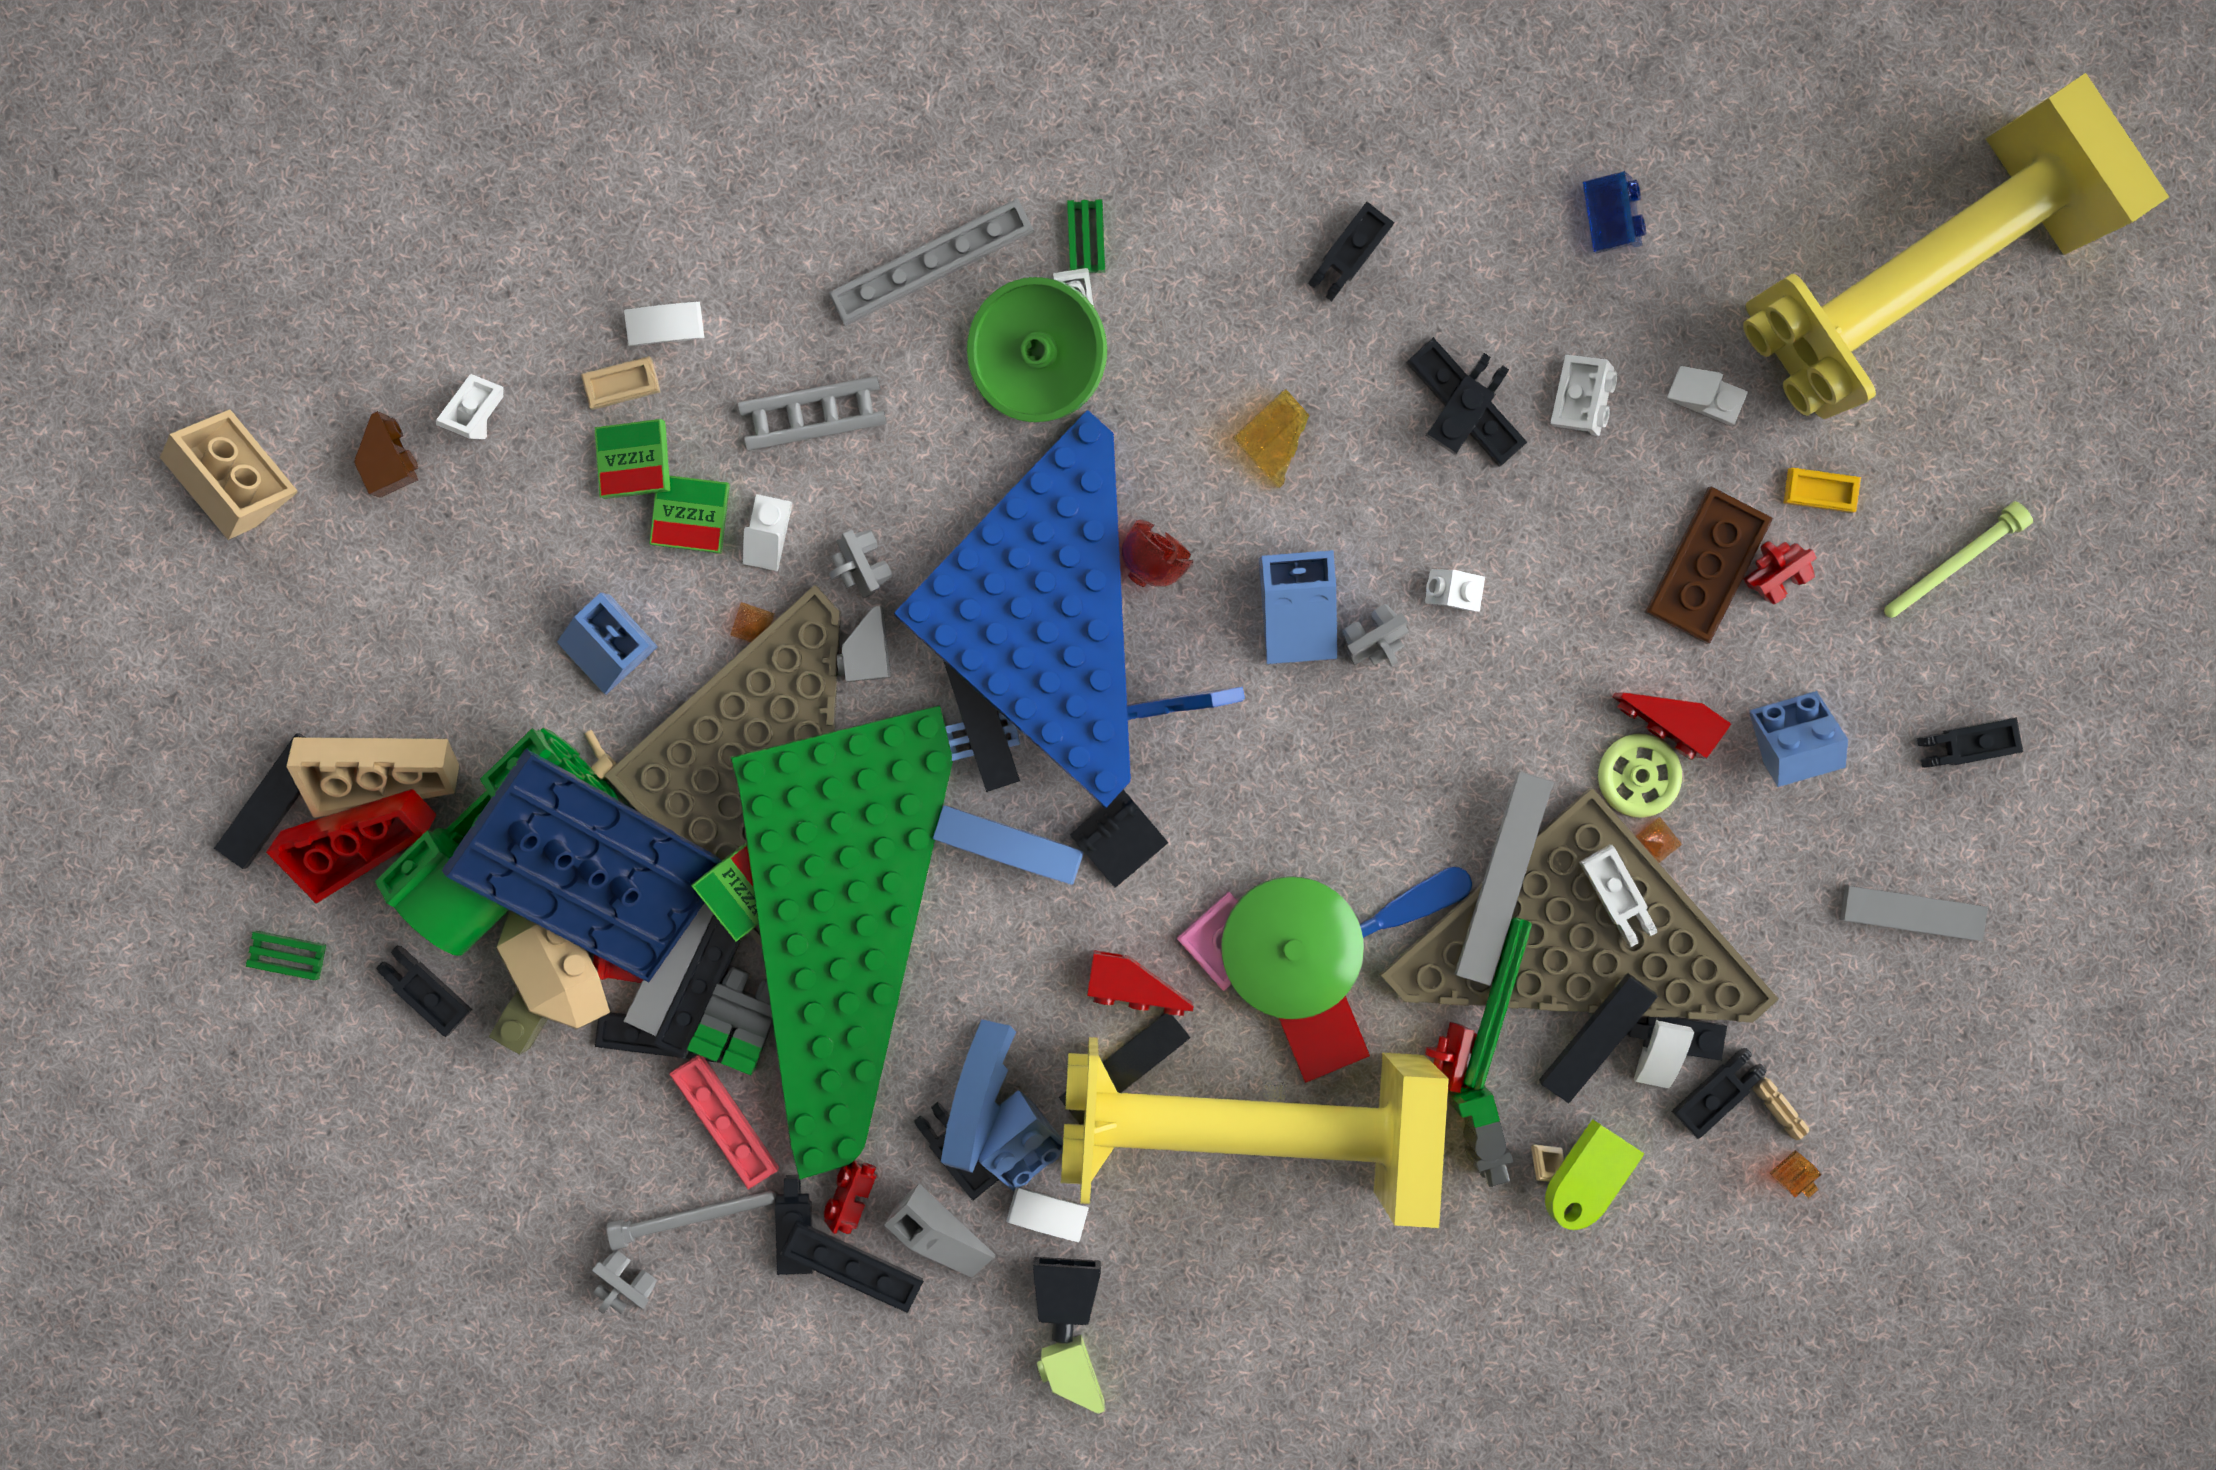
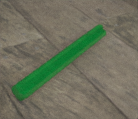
[1463,917,1532,1090]

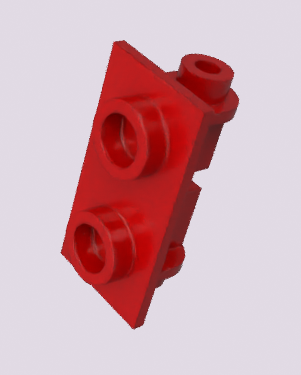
[824,1160,877,1234]

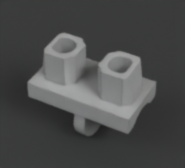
[828,530,892,599]
[1343,604,1409,667]
[592,1250,657,1314]

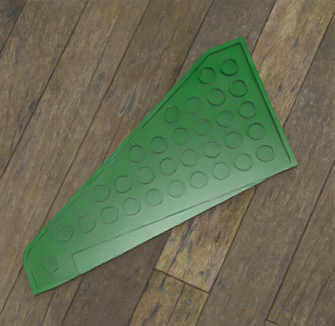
[730,705,953,1179]

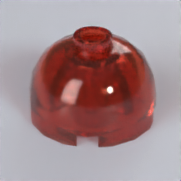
[1121,519,1193,587]

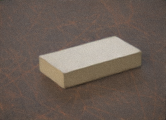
[581,356,660,410]

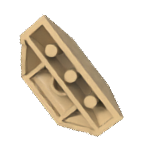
[496,910,610,1029]

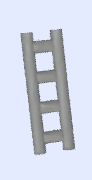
[738,376,887,451]

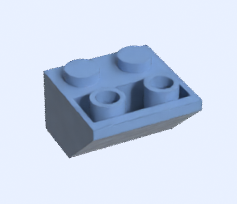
[557,592,658,695]
[1749,691,1848,787]
[978,1090,1063,1192]

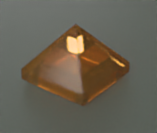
[730,602,775,642]
[1636,817,1682,863]

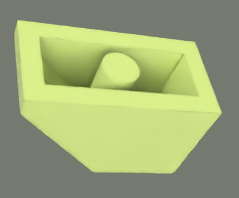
[1037,1335,1105,1414]

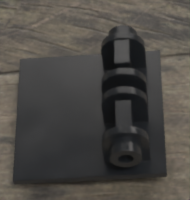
[1070,789,1169,888]

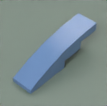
[933,805,1084,885]
[941,1019,1016,1173]

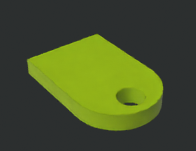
[1545,1119,1644,1230]

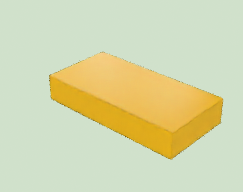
[1783,467,1861,513]

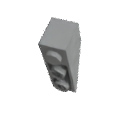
[884,1184,995,1278]

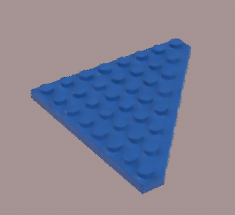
[894,409,1131,809]

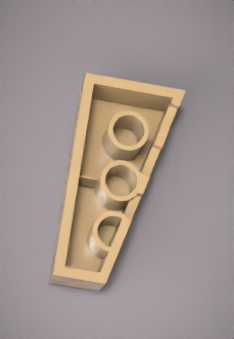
[286,737,459,818]

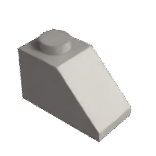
[837,606,891,682]

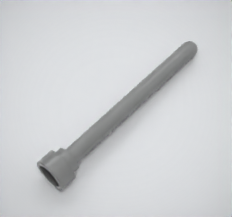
[607,1190,777,1251]

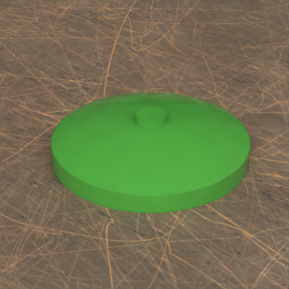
[967,277,1107,422]
[1221,876,1364,1019]

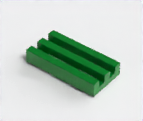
[1067,199,1105,273]
[246,931,326,981]

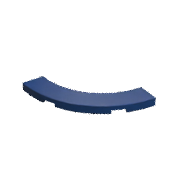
[1127,687,1245,720]

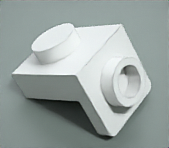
[1425,569,1485,612]

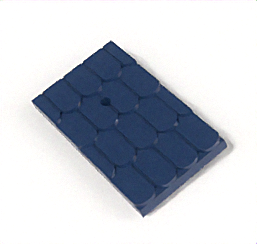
[441,749,722,982]

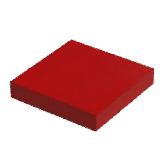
[1278,995,1370,1083]

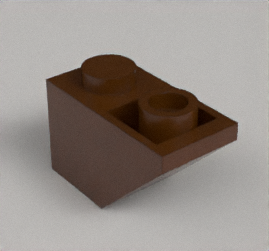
[354,411,419,498]

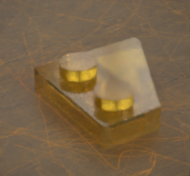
[1232,389,1309,488]

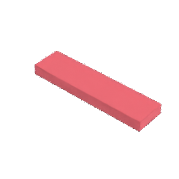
[669,1054,779,1190]

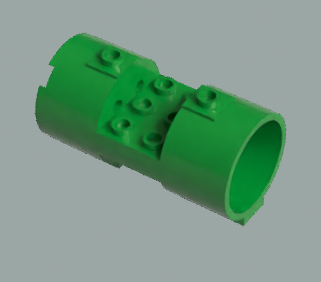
[375,728,618,956]

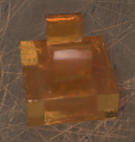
[1769,1150,1822,1199]

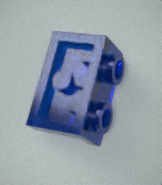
[1583,171,1646,254]

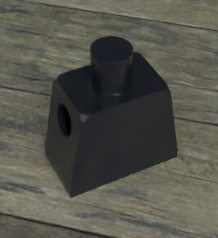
[1033,1257,1101,1343]

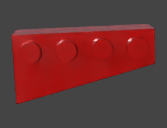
[266,789,437,904]

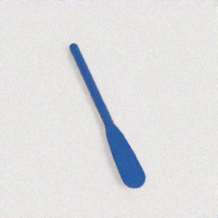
[1360,867,1472,938]

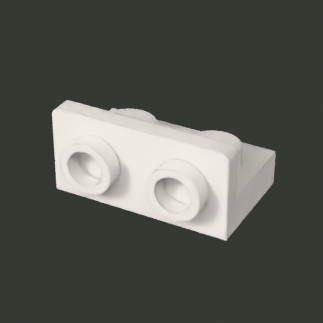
[1550,355,1617,436]

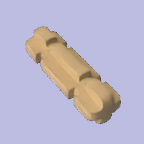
[1753,1077,1809,1141]

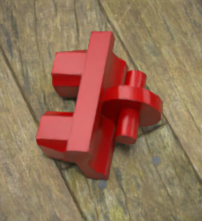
[1743,541,1817,605]
[1425,1022,1477,1093]

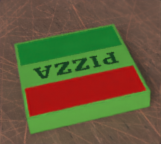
[594,419,670,499]
[649,476,730,554]
[691,842,758,942]

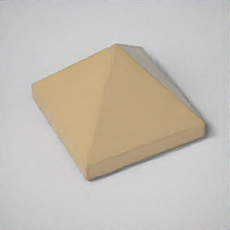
[1531,1145,1564,1182]

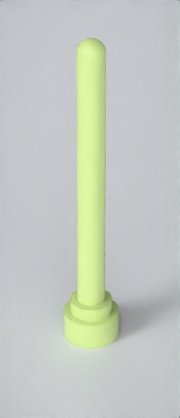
[1884,501,2033,618]

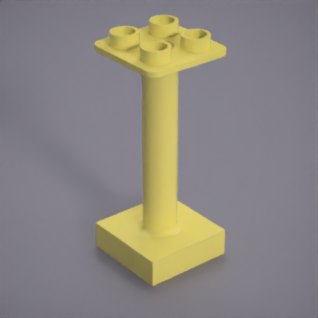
[1743,73,2169,419]
[1061,1037,1448,1228]

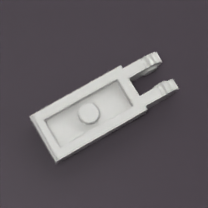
[1579,845,1657,947]

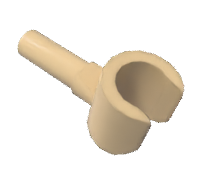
[584,730,617,780]

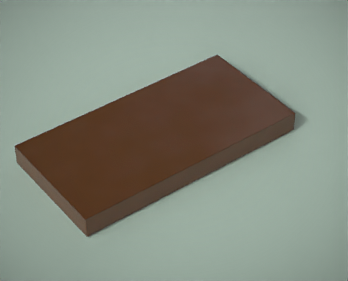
[1645,486,1773,644]

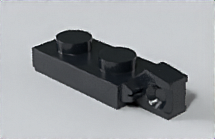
[1628,1016,1727,1061]
[775,1175,814,1275]

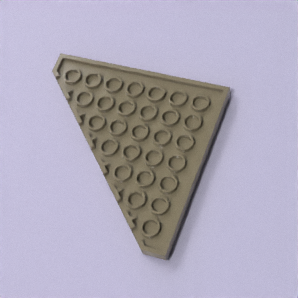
[605,585,841,948]
[1380,788,1779,1023]

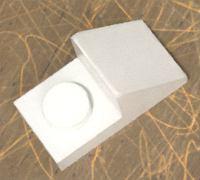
[1667,366,1748,426]
[436,374,503,439]
[743,494,792,571]

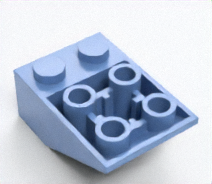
[1259,550,1337,664]

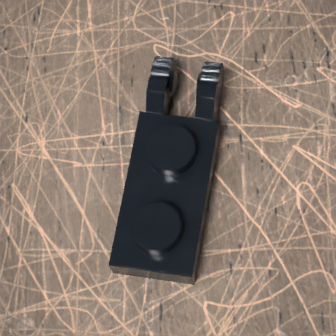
[1308,202,1395,302]
[1425,353,1509,455]
[1917,717,2023,768]
[376,945,473,1037]
[1671,1047,1767,1139]
[914,1102,999,1201]

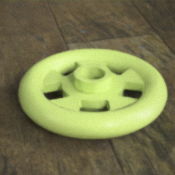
[1598,734,1682,818]

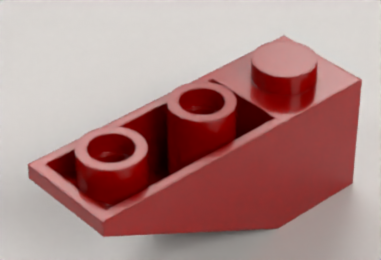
[1612,692,1731,760]
[1087,950,1194,1016]

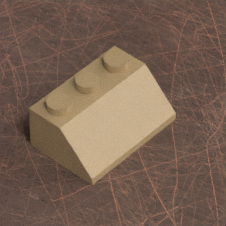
[160,409,298,540]

